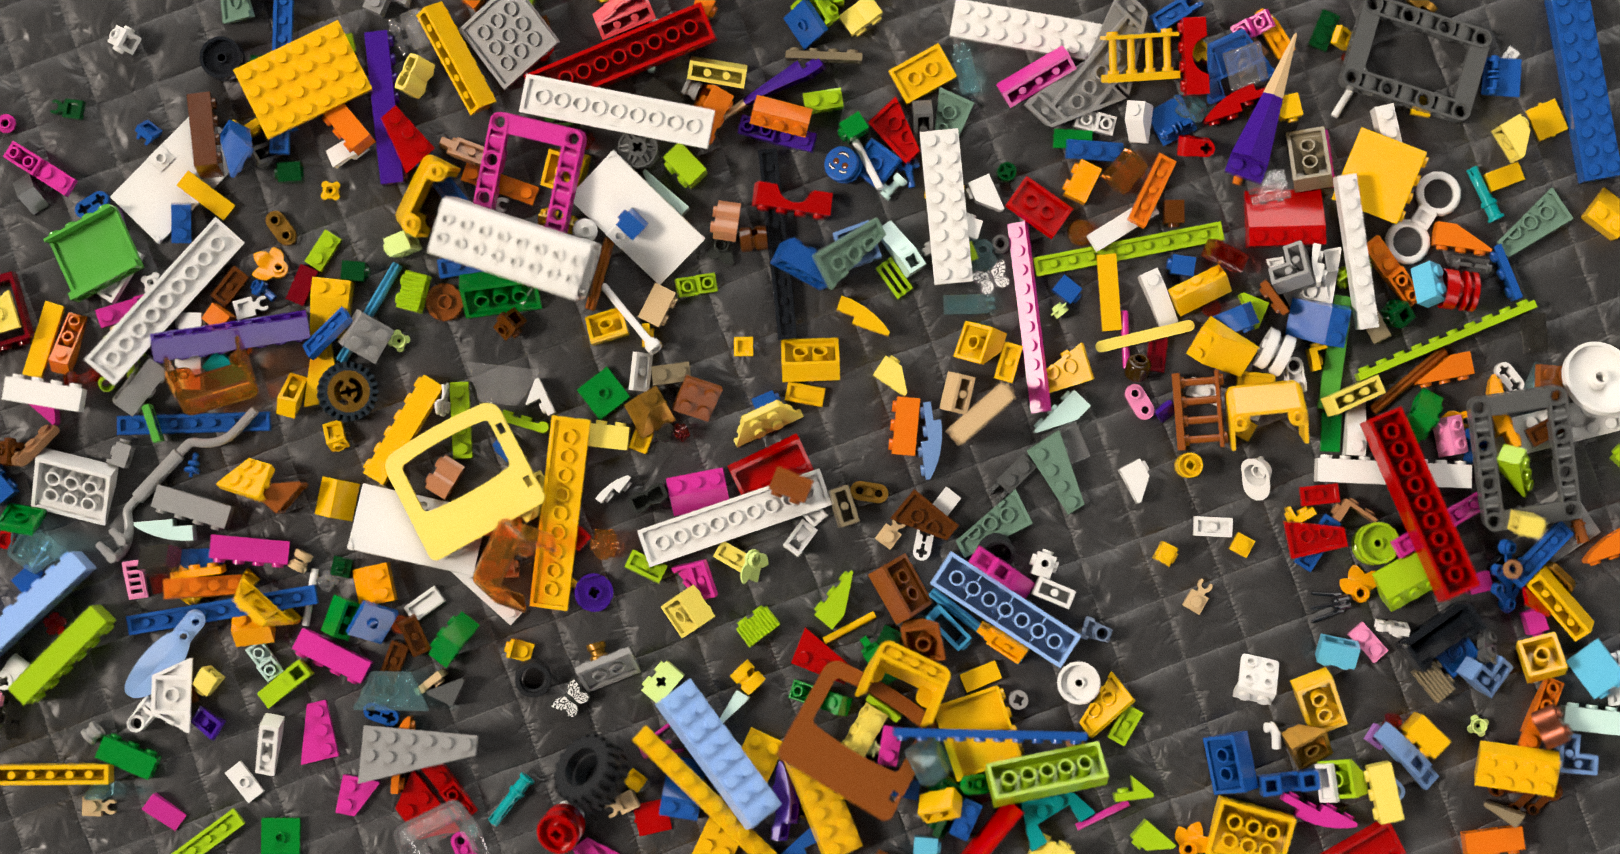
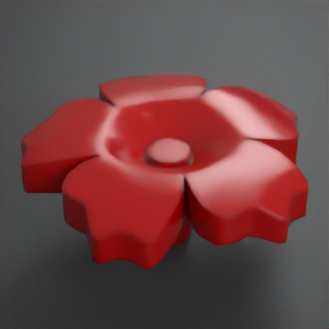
[43,612,67,635]

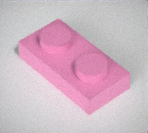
[1347,621,1389,663]

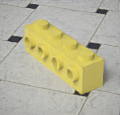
[841,702,888,757]

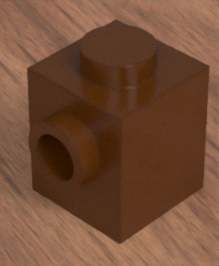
[1163,200,1185,228]

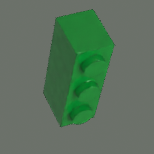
[95,733,162,780]

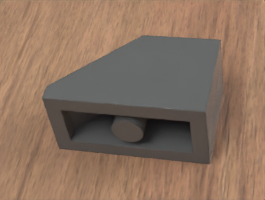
[912,100,933,145]

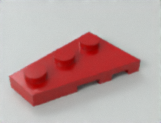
[381,105,435,174]
[791,627,851,685]

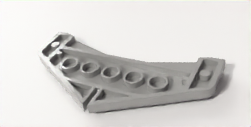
[1024,0,1148,127]

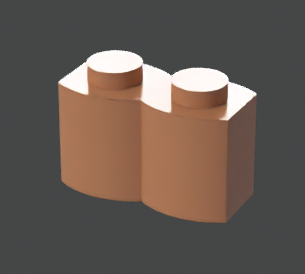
[710,200,741,242]
[425,455,467,500]

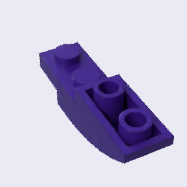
[737,115,817,153]
[771,761,799,841]

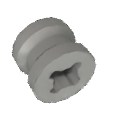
[681,79,703,100]
[1008,689,1028,710]
[80,721,106,745]

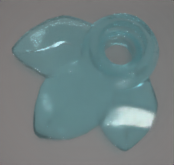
[1174,94,1206,123]
[971,239,997,275]

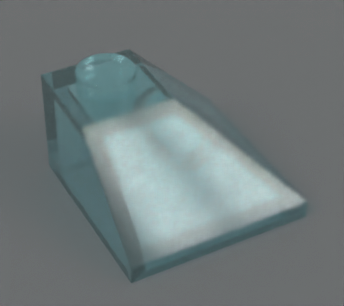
[904,737,951,786]

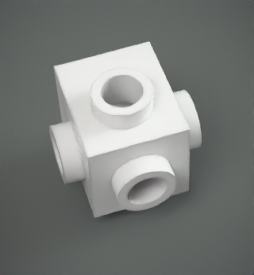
[107,25,142,55]
[1029,549,1059,580]

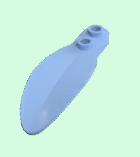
[125,609,205,698]

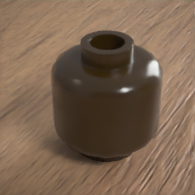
[1124,354,1151,382]

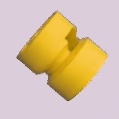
[1174,453,1203,478]
[730,659,766,695]

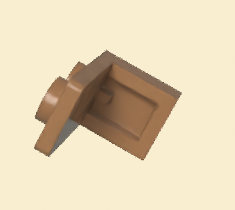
[1331,498,1378,523]

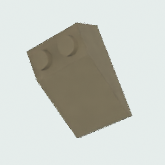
[1286,126,1333,193]

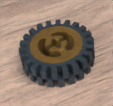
[317,362,379,422]

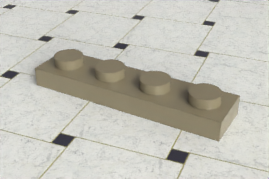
[786,47,862,64]

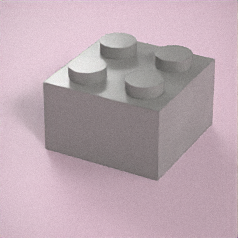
[338,309,394,364]

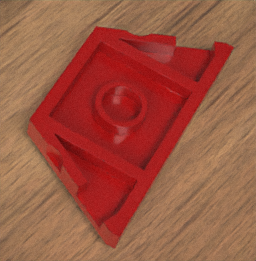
[395,770,461,839]

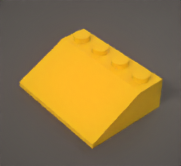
[1205,795,1296,854]

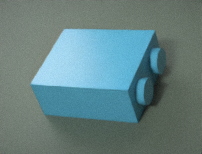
[1566,638,1620,699]

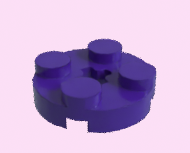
[574,573,613,612]

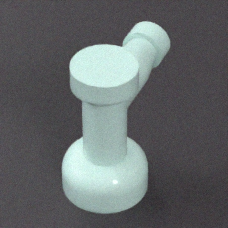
[880,172,908,201]

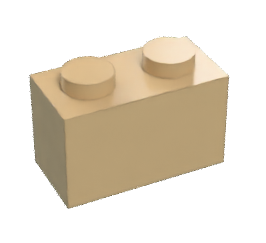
[638,283,678,328]
[939,371,976,415]

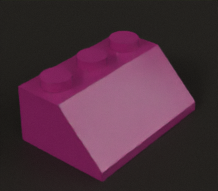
[666,467,729,516]

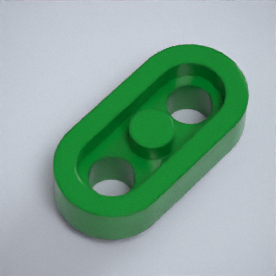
[960,774,990,795]

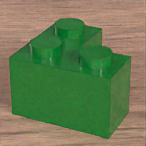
[1406,387,1443,444]
[429,611,480,668]

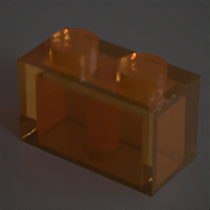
[1101,148,1148,195]

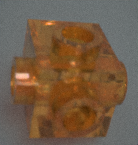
[590,529,619,560]

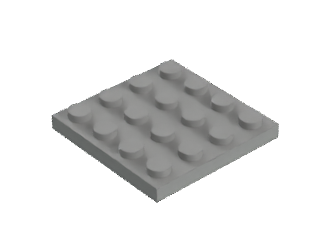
[458,0,560,90]

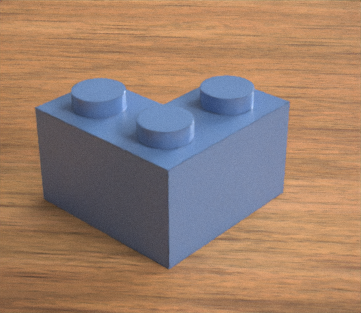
[1456,655,1514,698]
[1554,733,1599,775]

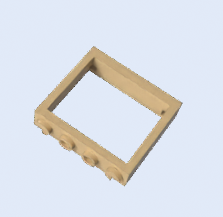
[945,383,1015,446]

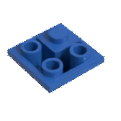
[220,119,254,178]

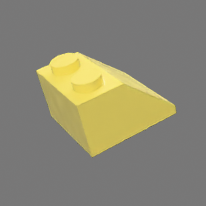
[1491,114,1530,163]
[661,584,715,638]

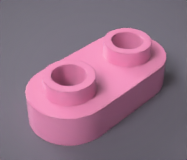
[1124,384,1154,420]

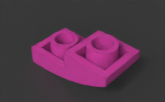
[1230,9,1276,39]

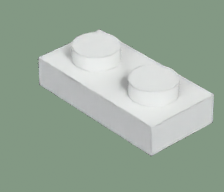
[629,352,653,392]
[1193,516,1233,537]

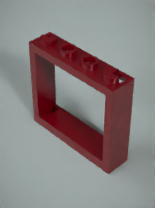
[0,271,34,351]

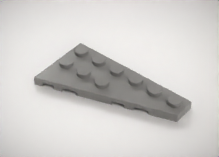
[358,725,479,784]

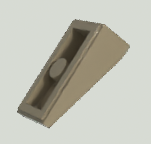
[1484,799,1526,828]

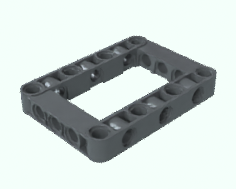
[1338,0,1492,123]
[1466,384,1582,531]

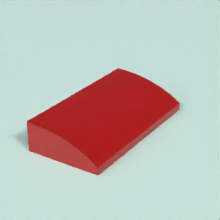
[728,433,814,495]
[961,804,1024,854]
[1320,821,1406,854]

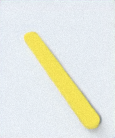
[1095,320,1195,352]

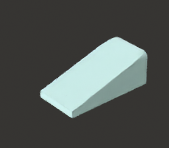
[720,689,750,723]

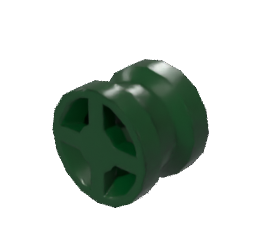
[997,162,1017,183]

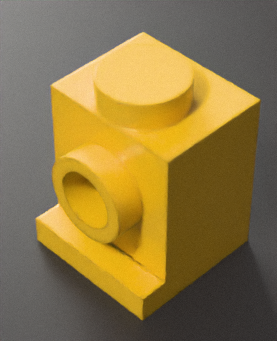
[1152,541,1178,567]

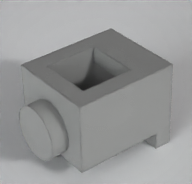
[106,438,136,468]

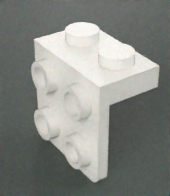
[1233,654,1279,705]

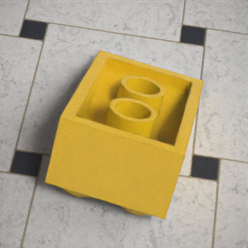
[310,277,355,339]
[1186,316,1260,377]
[1290,667,1348,732]

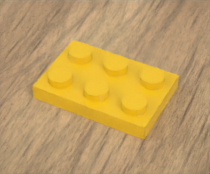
[888,43,957,105]

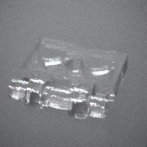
[388,8,431,56]
[1246,168,1291,205]

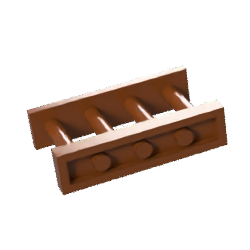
[1172,370,1229,451]

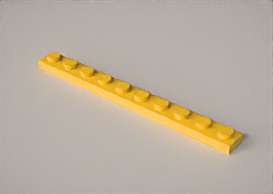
[632,726,777,854]

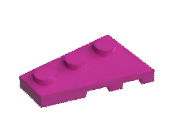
[301,699,340,765]

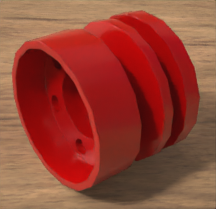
[1437,268,1481,312]

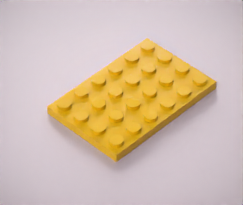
[233,20,373,140]

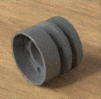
[617,133,660,172]

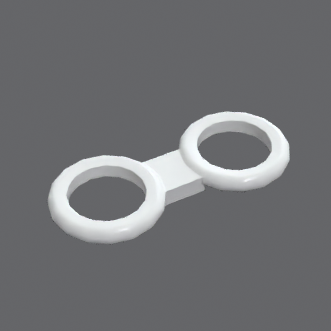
[1385,171,1461,264]

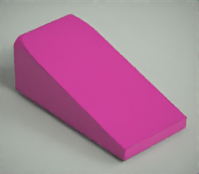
[142,793,187,831]

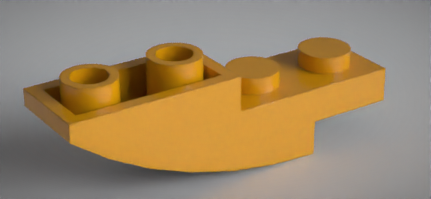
[1486,374,1522,448]

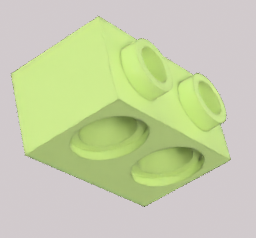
[383,230,422,258]

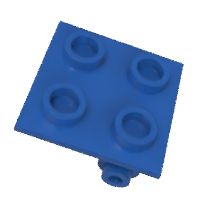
[1481,55,1522,97]
[1151,95,1197,146]

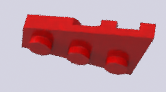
[868,96,921,164]
[1283,521,1348,559]

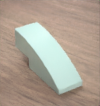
[134,519,197,541]

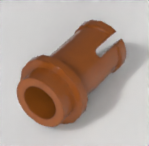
[1570,518,1590,544]

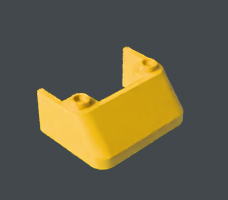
[1224,380,1309,451]
[855,641,950,728]

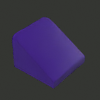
[1154,400,1175,423]

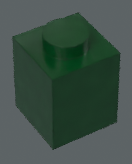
[274,161,305,184]
[340,260,371,283]

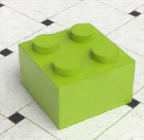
[663,143,708,190]

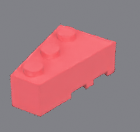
[593,0,656,40]

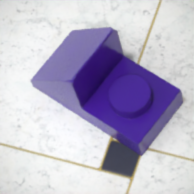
[191,706,227,741]

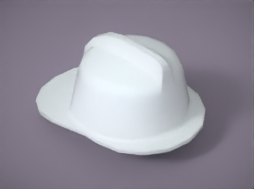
[1241,456,1272,500]

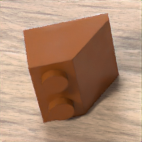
[768,467,814,505]
[262,482,309,514]
[901,618,946,661]

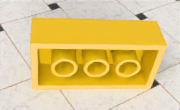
[1474,740,1561,797]

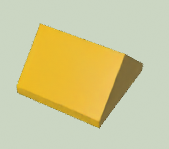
[585,308,630,346]
[315,476,360,522]

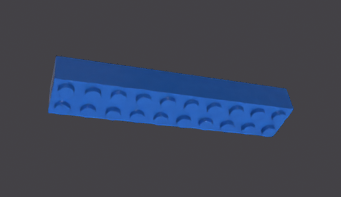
[1544,0,1620,184]

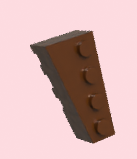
[187,91,224,179]

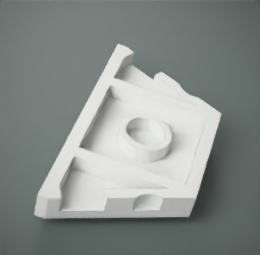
[151,658,193,733]

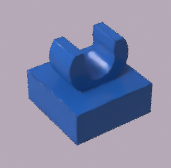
[135,120,162,145]

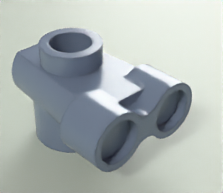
[1080,616,1113,643]

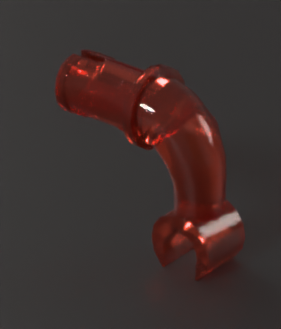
[63,367,102,386]

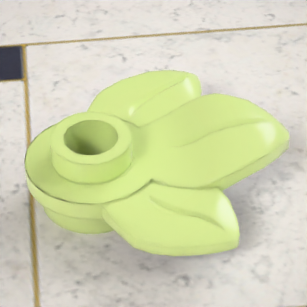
[740,549,769,584]

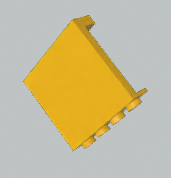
[1332,127,1429,224]
[935,685,1025,782]

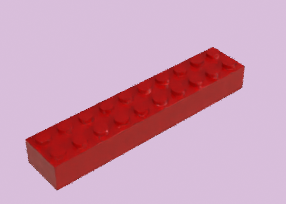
[524,2,718,88]
[1360,406,1481,602]

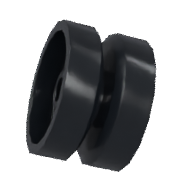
[200,36,247,82]

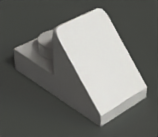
[526,378,556,416]
[783,519,818,557]

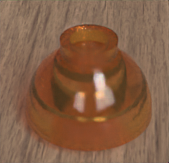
[1068,219,1094,246]

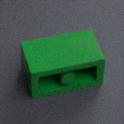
[838,111,869,144]
[321,594,361,641]

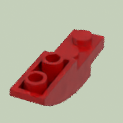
[1202,83,1266,127]
[421,763,478,822]

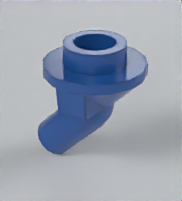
[251,279,277,302]

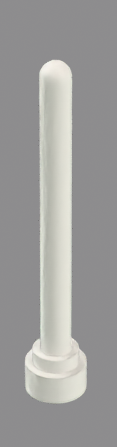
[601,283,662,355]

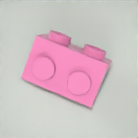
[1433,415,1469,458]

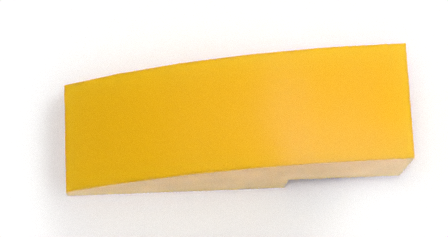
[836,295,890,337]

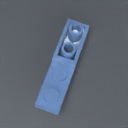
[917,401,942,480]
[1373,722,1439,790]

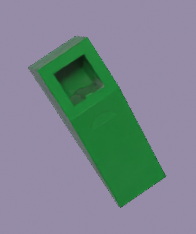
[788,679,853,717]

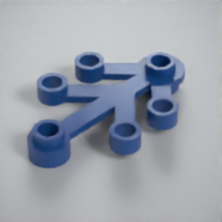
[1491,539,1522,613]

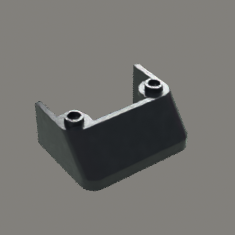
[1395,601,1488,673]

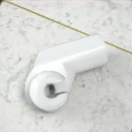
[1263,721,1281,750]

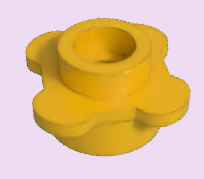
[321,181,341,201]

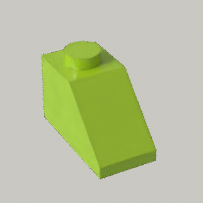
[1130,818,1176,851]

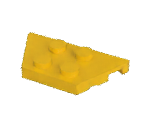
[216,458,275,502]

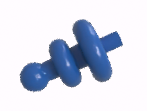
[184,452,200,478]

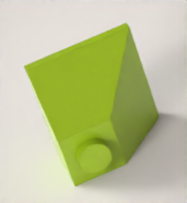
[1317,759,1368,799]

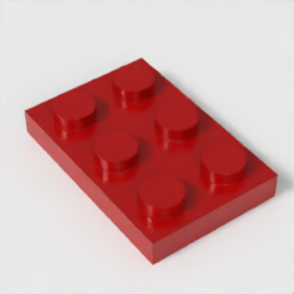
[1005,176,1073,240]

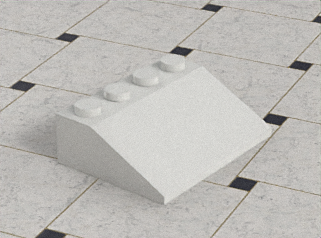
[31,448,118,526]

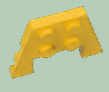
[233,568,303,627]

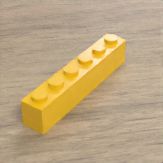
[416,1,497,116]
[363,375,442,485]
[0,763,114,785]

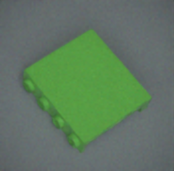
[43,204,145,303]

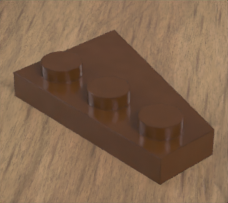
[890,489,959,541]

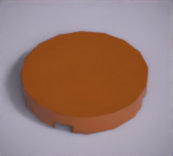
[426,283,463,321]

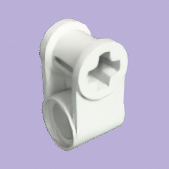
[1283,357,1307,392]
[0,653,31,690]
[127,695,156,732]

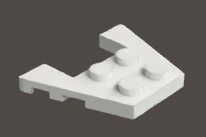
[1266,247,1342,307]

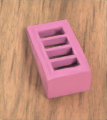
[122,559,149,600]

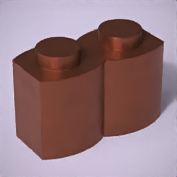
[1531,703,1573,750]

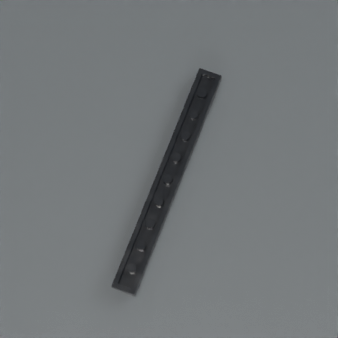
[758,148,797,340]

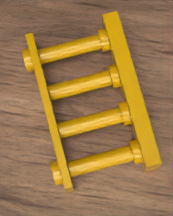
[1100,28,1180,83]

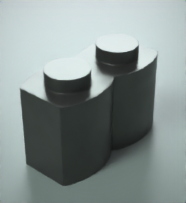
[628,483,669,513]

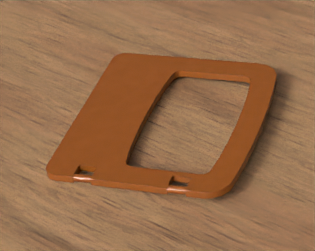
[777,661,937,821]

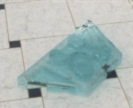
[7,529,68,574]
[353,671,428,711]

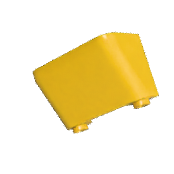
[395,155,461,237]

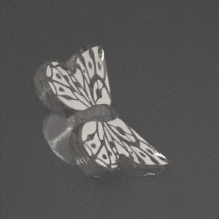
[972,259,1010,296]

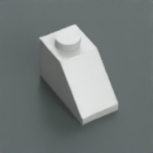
[1125,100,1153,144]
[965,174,1004,212]
[1118,459,1149,503]

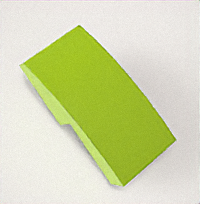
[675,272,718,298]

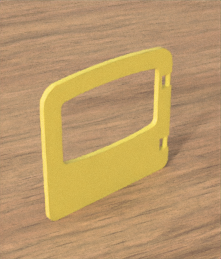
[385,403,545,560]

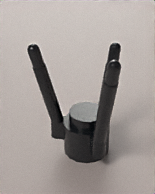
[1310,592,1351,623]

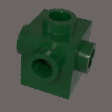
[1380,299,1416,329]

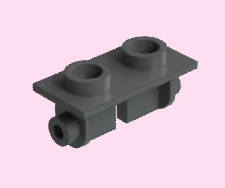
[1450,254,1492,279]
[1477,629,1498,665]

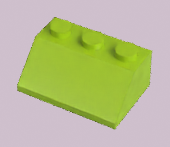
[1372,551,1433,612]

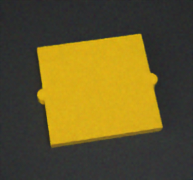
[1525,99,1568,142]

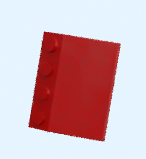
[1244,189,1326,248]

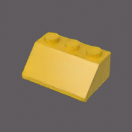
[781,337,840,382]

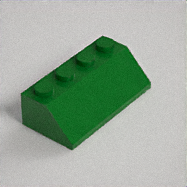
[459,271,542,319]

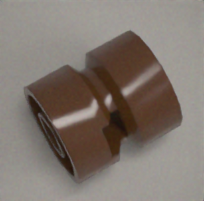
[739,225,768,252]

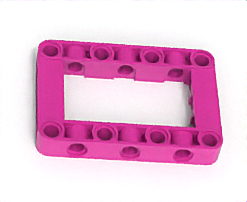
[473,112,587,234]

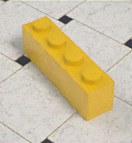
[1525,565,1595,642]

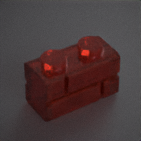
[1201,239,1249,273]

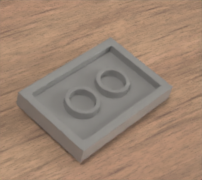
[575,647,641,693]

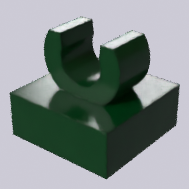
[330,555,354,579]
[927,820,952,839]

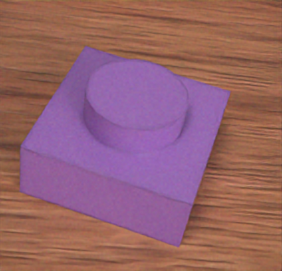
[1364,723,1383,750]

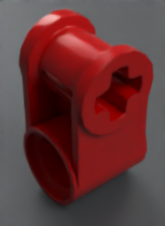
[1177,135,1215,157]

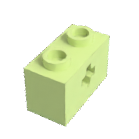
[641,660,685,703]

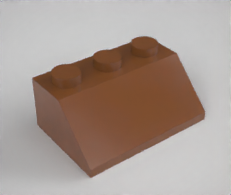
[868,553,933,625]

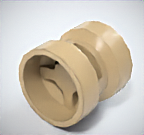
[287,548,314,574]

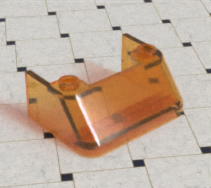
[164,336,258,415]
[473,519,556,613]

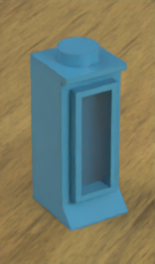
[924,604,972,651]

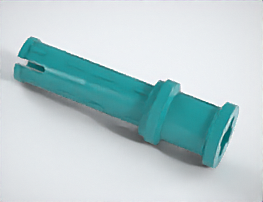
[1466,166,1505,223]
[488,772,535,827]

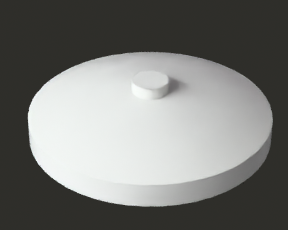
[1561,342,1620,415]

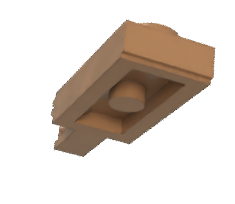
[439,137,492,167]

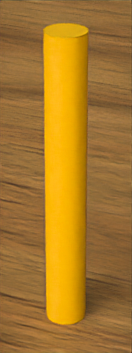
[823,611,877,644]

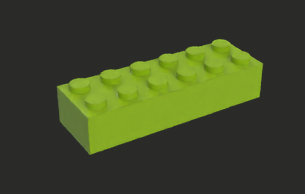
[7,604,117,705]
[985,741,1109,808]

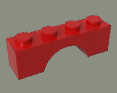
[1177,16,1210,97]
[752,181,833,220]

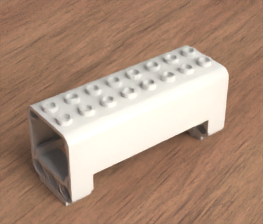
[428,197,602,301]

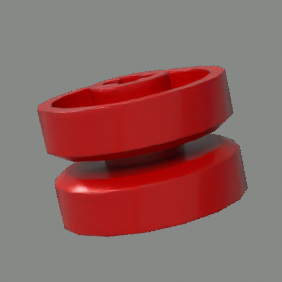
[537,803,586,854]

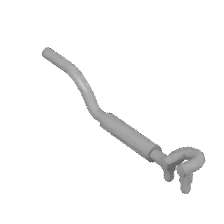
[95,407,259,563]

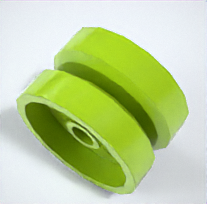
[1351,522,1399,566]

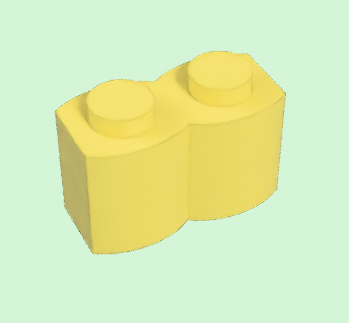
[839,0,883,37]
[395,53,435,99]

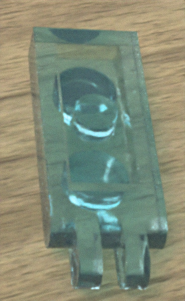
[951,42,980,96]
[943,294,995,315]

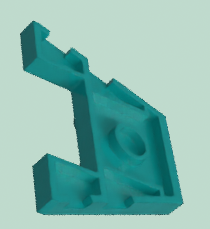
[1019,792,1095,852]

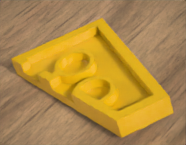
[1046,343,1094,393]
[304,344,342,407]
[1079,671,1135,738]

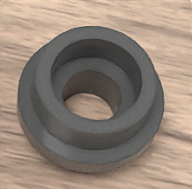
[991,234,1010,254]

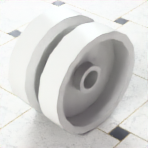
[1253,327,1296,377]
[1057,662,1101,705]

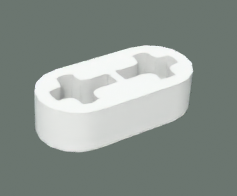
[1494,362,1525,391]
[913,530,934,560]

